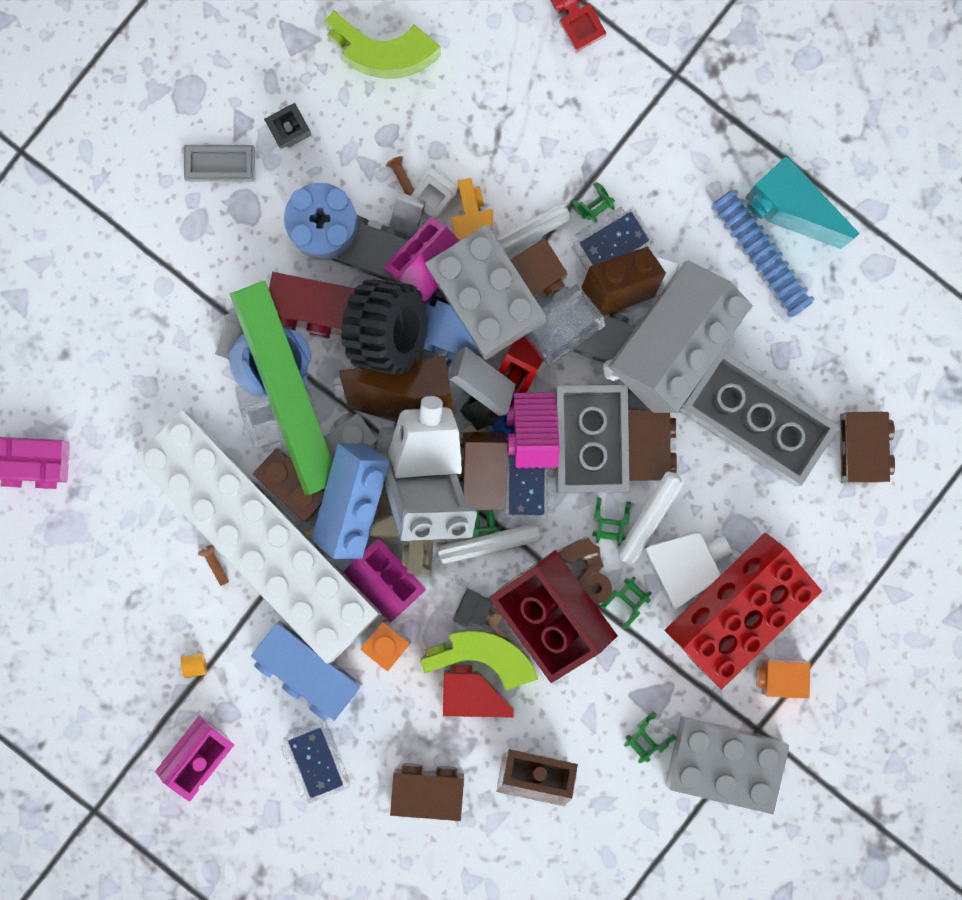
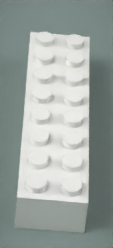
[131,410,382,664]

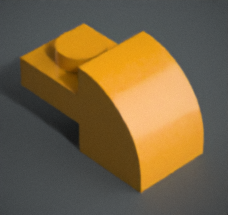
[451,178,493,241]

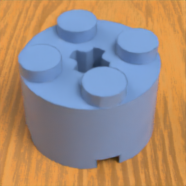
[284,183,359,260]
[424,298,481,361]
[228,327,311,397]

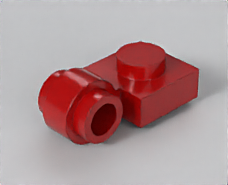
[550,0,607,53]

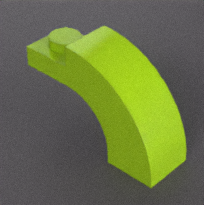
[325,10,441,79]
[420,629,539,691]

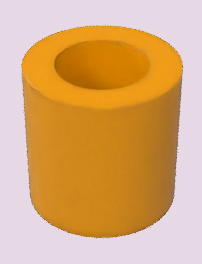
[181,653,207,678]

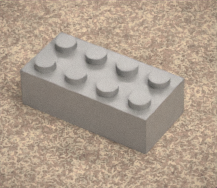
[679,349,840,487]

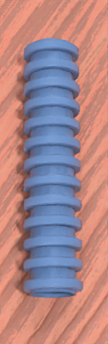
[711,190,815,317]

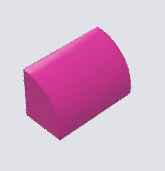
[383,216,460,301]
[343,538,427,623]

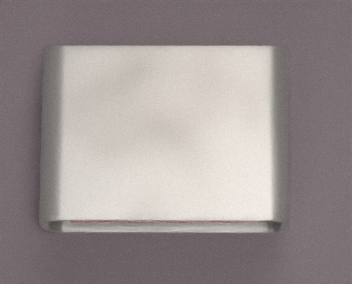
[389,192,426,237]

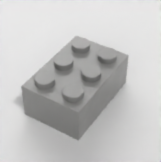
[425,224,546,360]
[555,385,630,493]
[665,716,790,815]

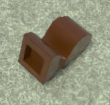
[557,536,612,604]

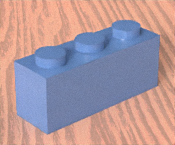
[311,443,390,559]
[250,621,363,721]

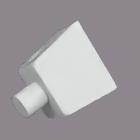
[388,396,462,478]
[643,532,733,609]

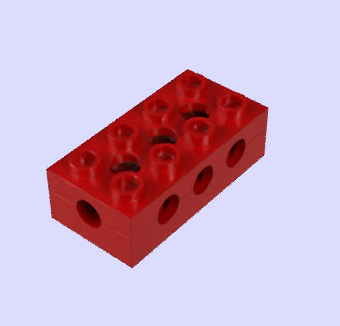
[664,532,823,690]

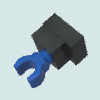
[459,395,514,438]

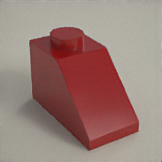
[498,334,545,405]
[443,665,514,718]

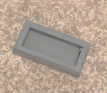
[184,145,255,182]
[449,347,516,416]

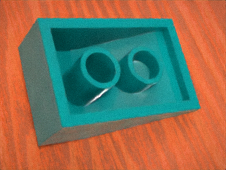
[746,156,860,249]

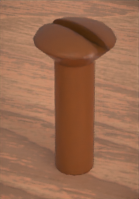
[385,156,414,196]
[197,545,229,586]

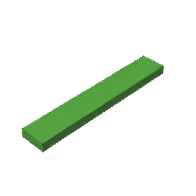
[229,280,333,495]

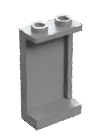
[376,427,477,541]

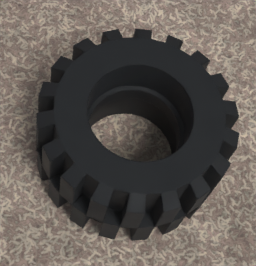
[341,279,428,375]

